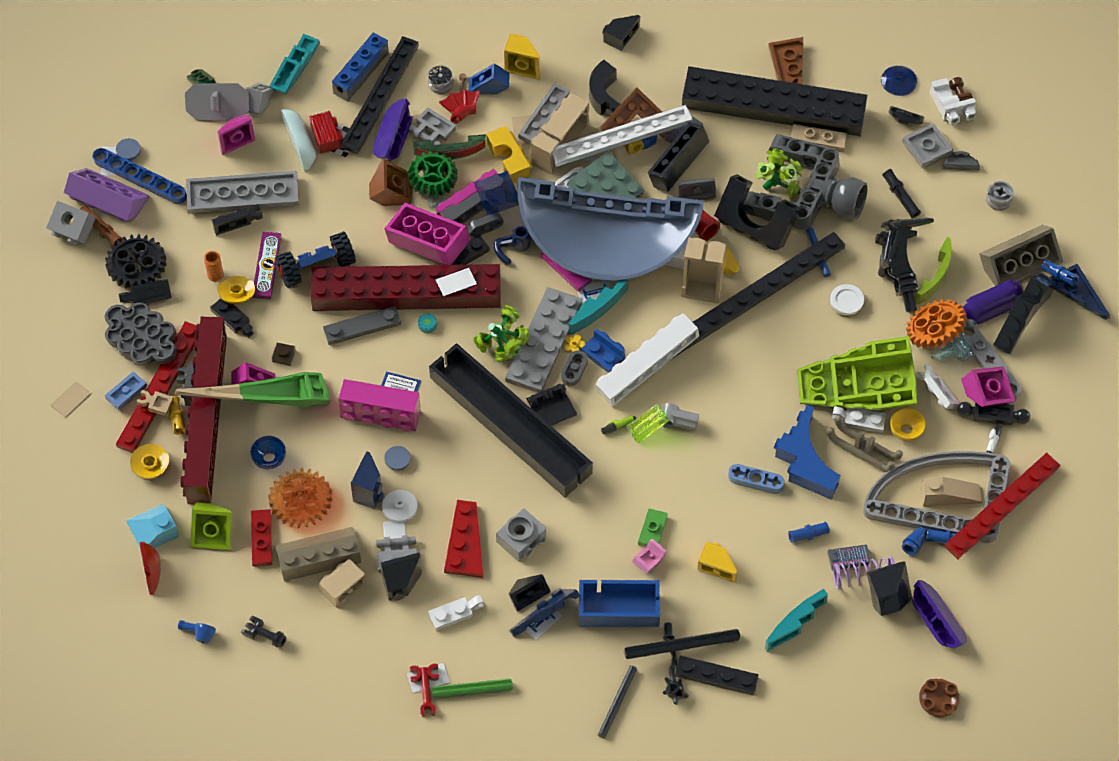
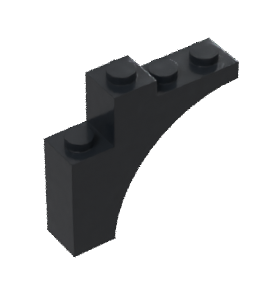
[993,273,1058,354]

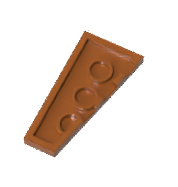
[768,37,804,84]

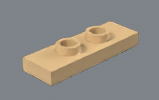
[791,124,847,152]

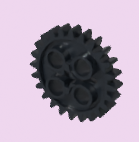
[105,234,167,289]

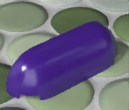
[373,98,413,161]
[962,280,1024,325]
[912,580,967,648]

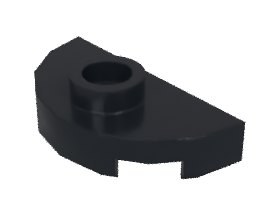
[888,106,924,124]

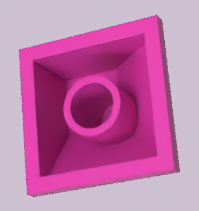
[217,114,255,155]
[961,366,1016,407]

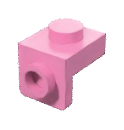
[632,539,666,575]

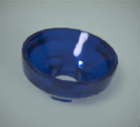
[250,436,286,470]

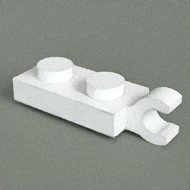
[917,365,960,409]
[832,407,886,434]
[428,595,484,631]

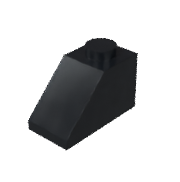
[602,15,640,51]

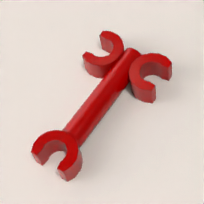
[410,664,439,717]

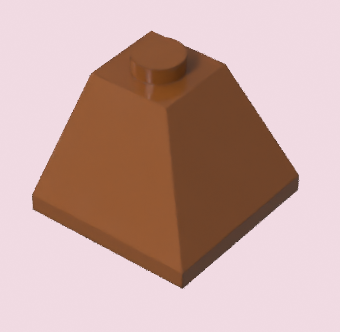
[369,159,412,206]

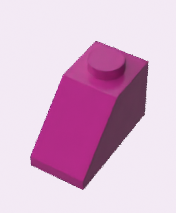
[231,362,275,385]

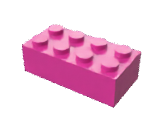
[384,203,470,265]
[338,379,421,431]

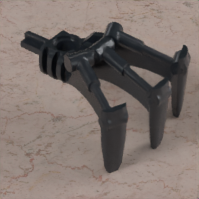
[875,217,934,313]

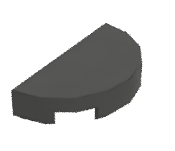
[942,151,980,171]

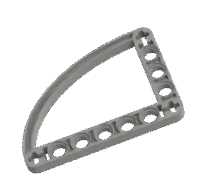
[863,451,1010,543]

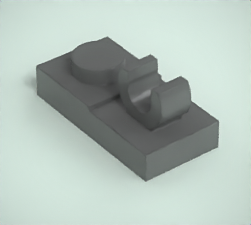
[678,178,716,200]
[177,363,195,406]

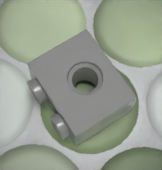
[46,201,96,245]
[496,508,547,562]

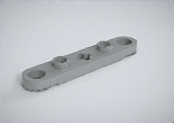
[959,323,1021,399]

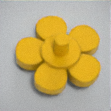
[564,334,586,352]

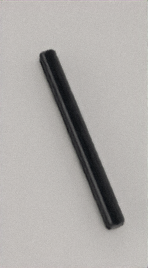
[624,629,740,659]

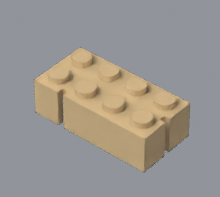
[530,93,589,174]
[681,237,726,303]

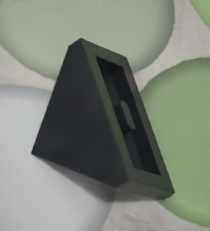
[508,574,551,612]

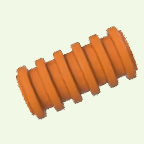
[204,251,224,282]

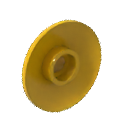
[217,276,255,304]
[130,444,169,479]

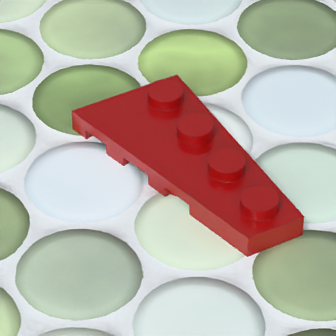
[444,500,483,578]

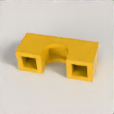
[486,126,532,184]

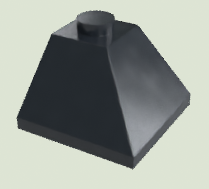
[380,552,422,601]
[867,561,912,616]

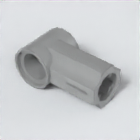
[658,403,699,431]

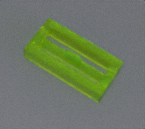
[627,404,669,443]

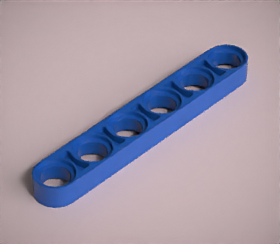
[93,148,187,204]

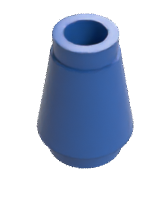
[902,527,927,555]

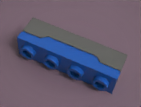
[332,32,389,102]

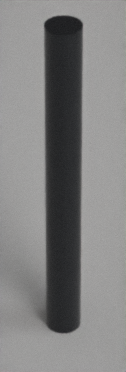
[598,665,637,739]

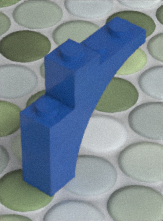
[774,405,841,499]

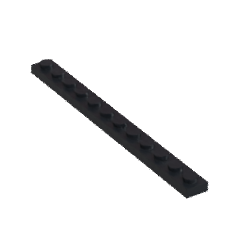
[672,232,845,359]

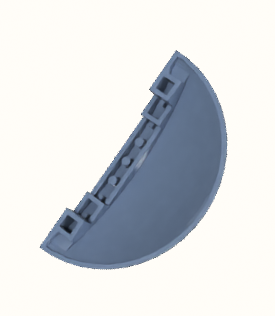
[517,177,704,281]

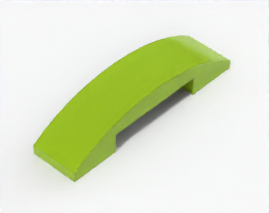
[915,237,952,305]

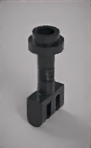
[241,616,287,647]

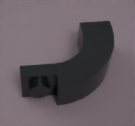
[589,59,620,116]

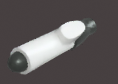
[986,423,1003,454]

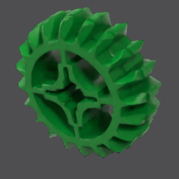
[408,151,458,198]

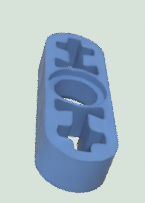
[728,464,784,494]

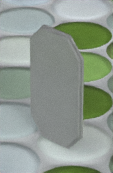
[185,83,250,120]

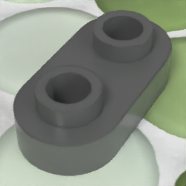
[467,212,504,237]
[561,350,588,386]

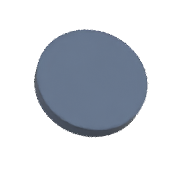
[116,138,141,160]
[384,446,411,471]

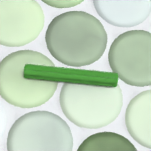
[432,678,513,698]

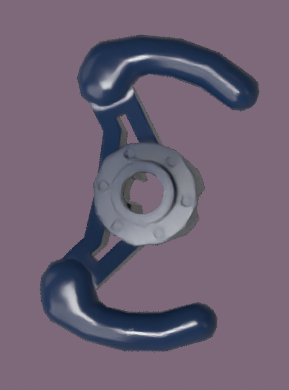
[493,226,532,265]

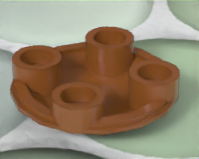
[919,679,959,717]

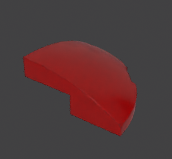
[139,542,161,595]

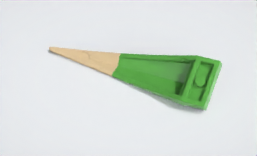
[174,372,331,407]

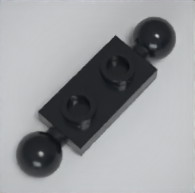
[957,402,1031,425]

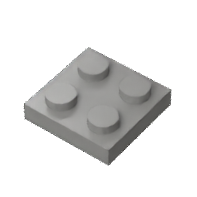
[902,123,953,168]

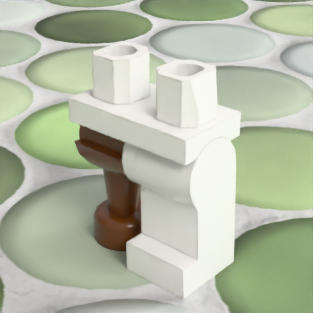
[930,77,976,125]

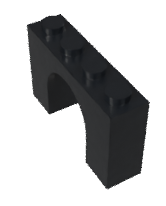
[714,174,801,250]

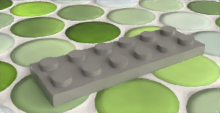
[186,171,299,214]
[505,287,583,393]

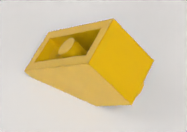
[697,541,737,583]

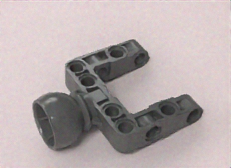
[744,134,868,230]

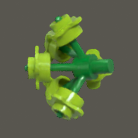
[755,149,803,201]
[473,305,529,362]

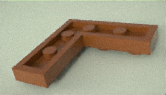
[599,87,671,138]

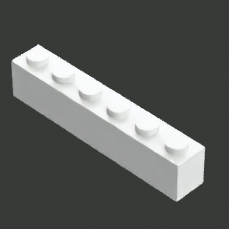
[596,313,699,407]

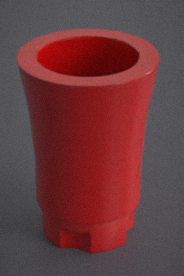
[695,210,721,241]

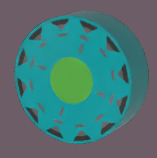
[418,313,437,333]

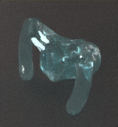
[931,319,976,361]

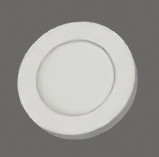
[830,284,864,316]
[382,490,418,523]

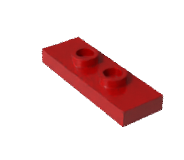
[251,509,272,566]

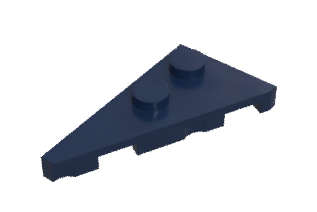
[1050,264,1110,320]
[509,588,580,637]

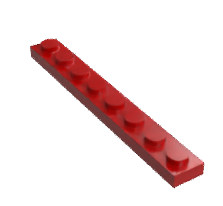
[116,321,198,453]
[944,452,1061,560]

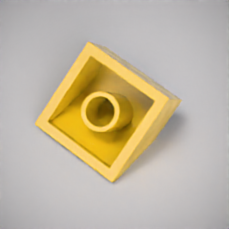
[504,33,540,80]

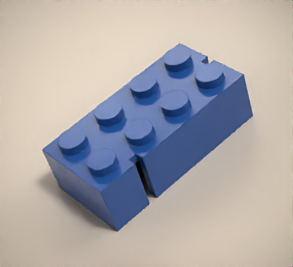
[579,580,660,627]

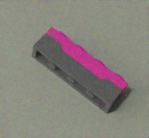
[436,168,508,224]

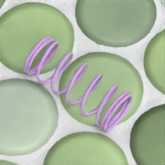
[833,556,895,589]

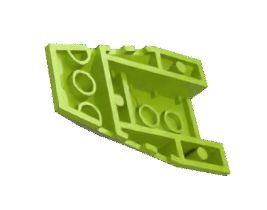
[797,336,918,410]

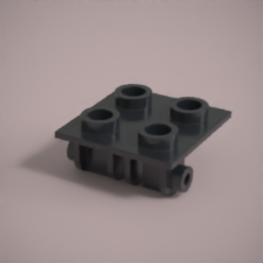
[526,383,577,426]

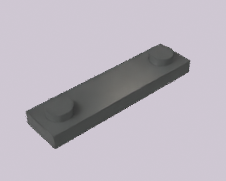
[323,306,401,345]

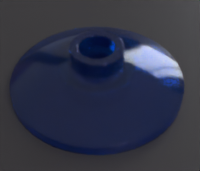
[881,65,917,96]

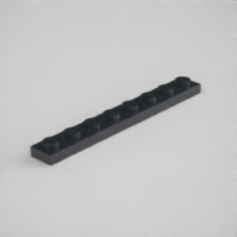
[341,36,419,154]

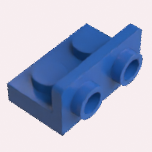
[581,329,625,373]

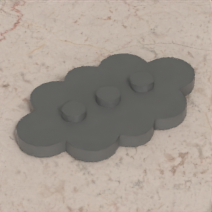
[104,303,177,366]

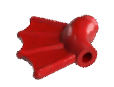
[439,89,480,124]

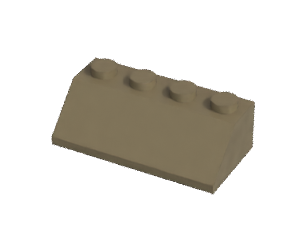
[979,225,1064,286]
[275,527,361,581]

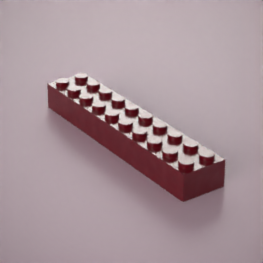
[311,264,501,311]
[180,316,227,504]

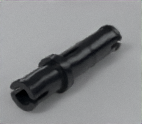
[882,169,921,218]

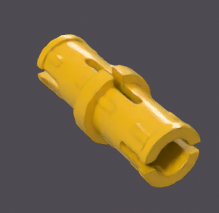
[168,396,186,435]

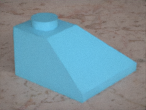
[126,504,179,548]

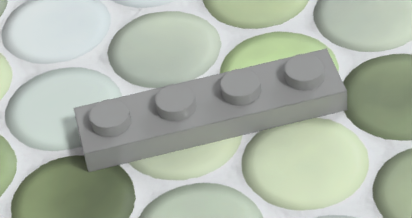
[518,83,570,144]

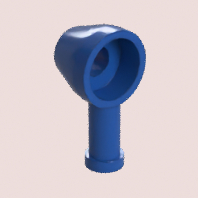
[178,620,216,644]

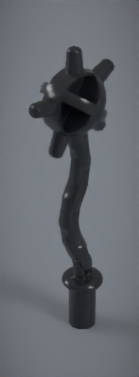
[663,622,689,705]

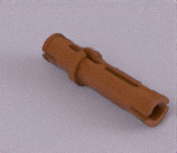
[80,205,123,246]

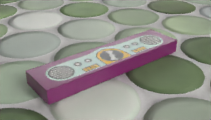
[252,232,282,299]

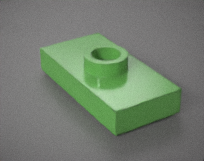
[638,508,668,547]

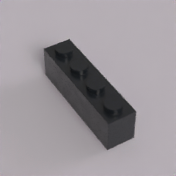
[647,122,710,192]

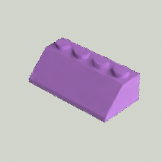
[64,168,150,222]

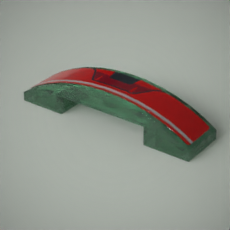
[413,134,487,160]

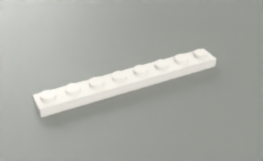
[552,105,692,167]

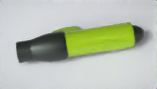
[601,415,636,434]

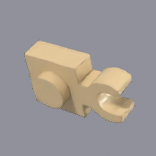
[137,390,174,416]

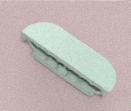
[281,109,317,172]

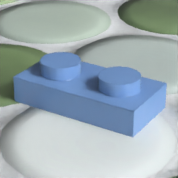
[105,371,147,411]

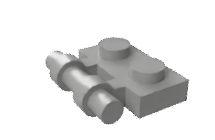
[409,107,456,149]
[376,535,417,573]

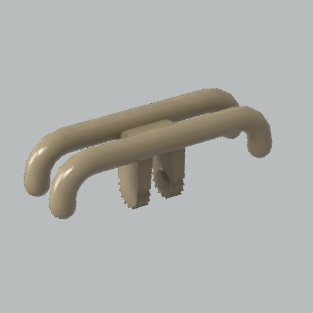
[827,416,903,472]

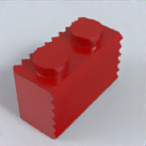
[309,110,343,153]

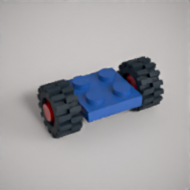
[275,231,356,288]

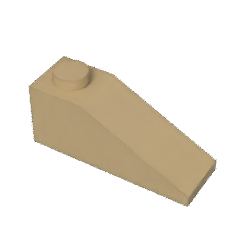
[921,477,982,506]

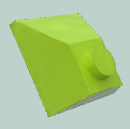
[191,502,232,550]

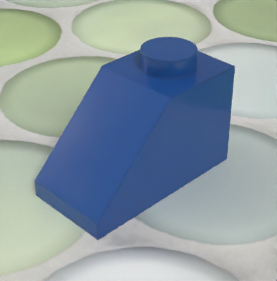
[469,63,510,95]

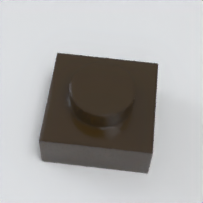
[272,342,296,366]

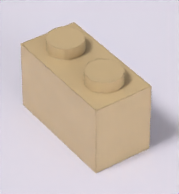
[319,559,366,608]

